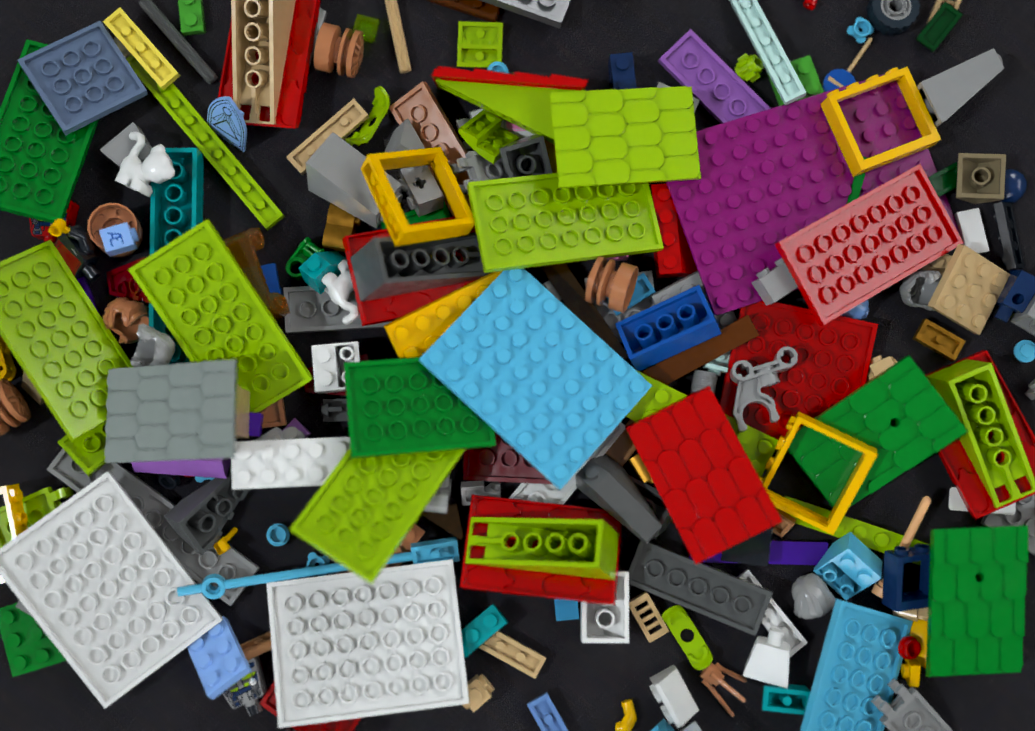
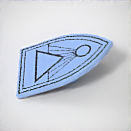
[207,96,247,152]

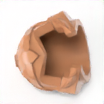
[103,297,149,344]

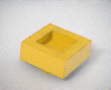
[901,658,921,687]

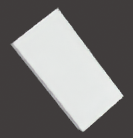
[954,208,989,254]

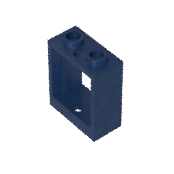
[882,544,930,612]

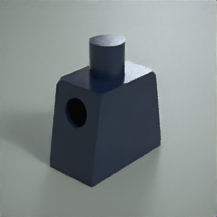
[994,270,1035,323]

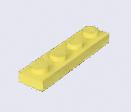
[103,7,180,90]

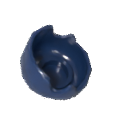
[999,169,1027,203]

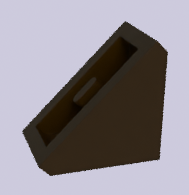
[422,503,464,540]

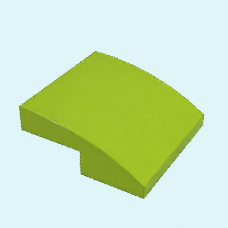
[457,21,503,68]
[458,110,519,164]

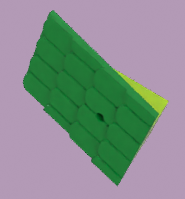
[788,356,968,508]
[926,526,1028,677]

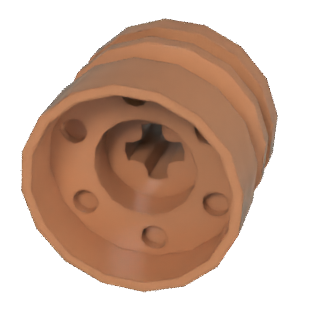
[314,23,364,78]
[87,203,143,257]
[585,256,639,313]
[0,378,31,437]

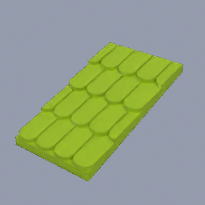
[550,86,701,188]

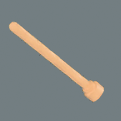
[871,496,931,598]

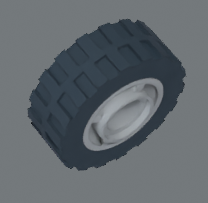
[866,0,920,36]

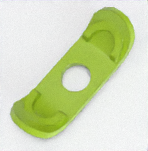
[345,86,390,146]
[661,605,713,670]

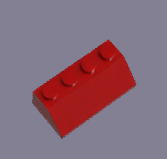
[650,183,698,279]

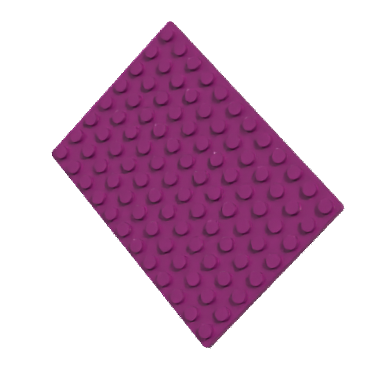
[666,74,959,316]

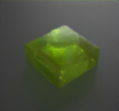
[353,14,380,43]

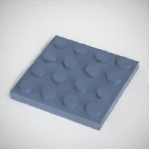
[18,21,148,136]

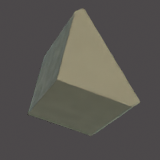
[956,153,1006,204]

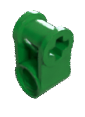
[286,237,327,281]

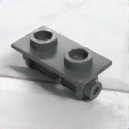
[321,399,348,422]

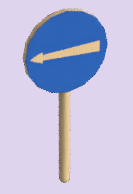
[823,37,873,92]

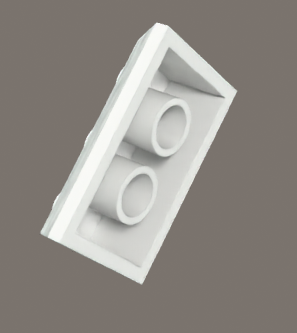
[580,571,629,643]

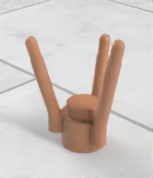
[700,662,747,717]

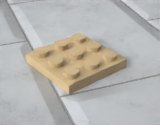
[927,244,1010,335]

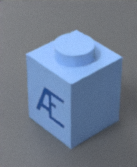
[99,222,139,257]

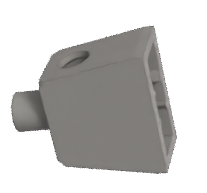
[100,122,152,166]

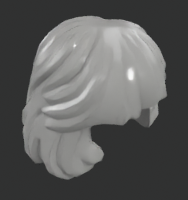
[899,270,942,311]
[131,324,175,367]
[791,573,836,620]

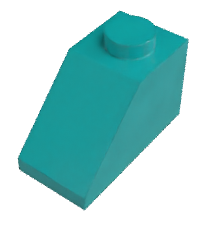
[299,251,347,295]
[762,684,811,715]

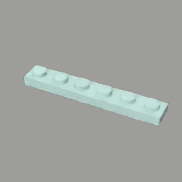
[729,0,806,106]

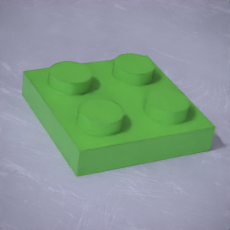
[767,55,824,106]

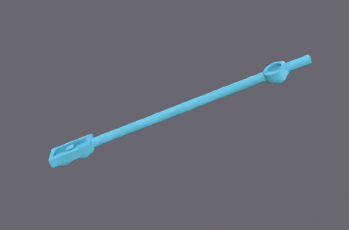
[177,537,460,599]

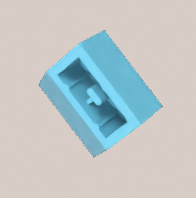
[814,532,883,600]

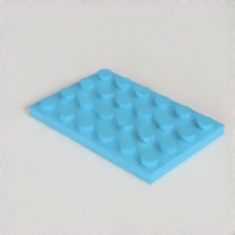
[800,599,913,731]

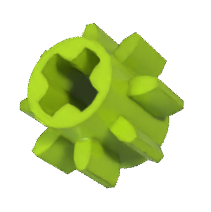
[735,53,763,82]

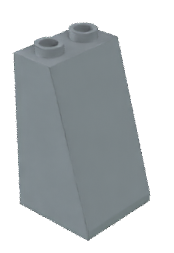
[917,48,1004,128]
[306,132,403,229]

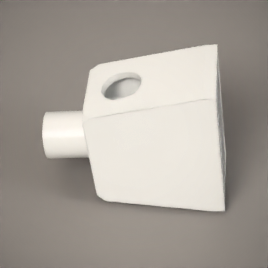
[743,627,790,688]

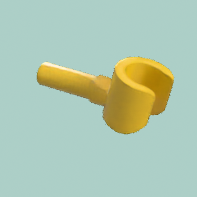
[214,527,238,555]

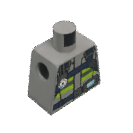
[223,656,267,716]

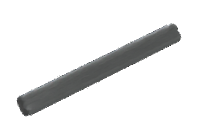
[139,0,217,84]

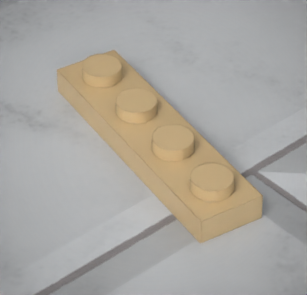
[286,98,369,175]

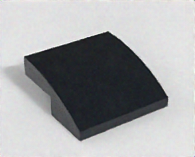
[721,526,773,566]

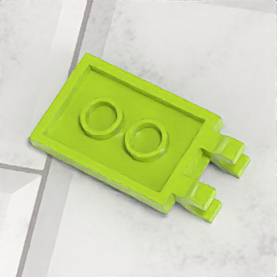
[0,487,74,549]

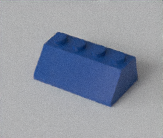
[615,285,722,371]

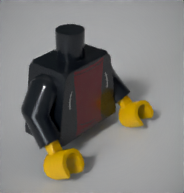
[48,219,102,282]

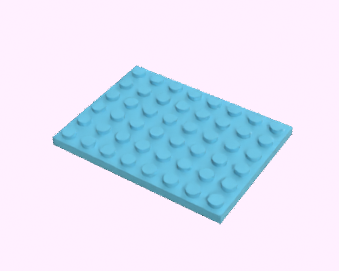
[419,268,652,490]

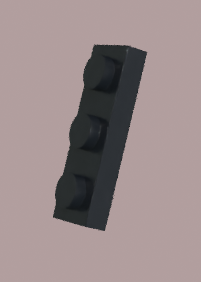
[993,202,1025,270]

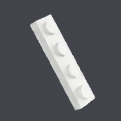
[737,569,808,657]

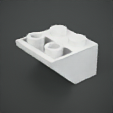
[311,341,360,394]
[649,665,699,728]

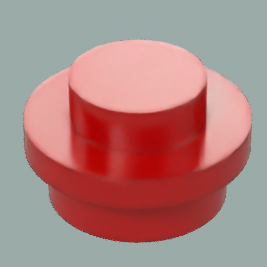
[898,636,921,660]

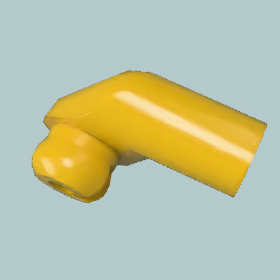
[615,699,637,731]

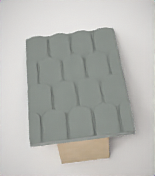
[104,360,250,463]

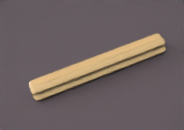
[385,0,412,74]

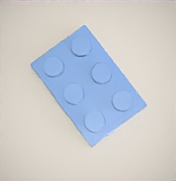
[187,616,252,700]

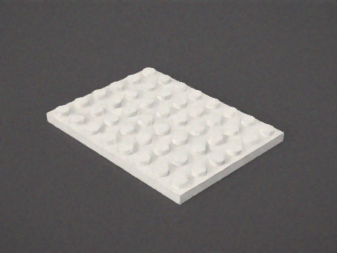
[0,471,223,708]
[267,559,470,728]

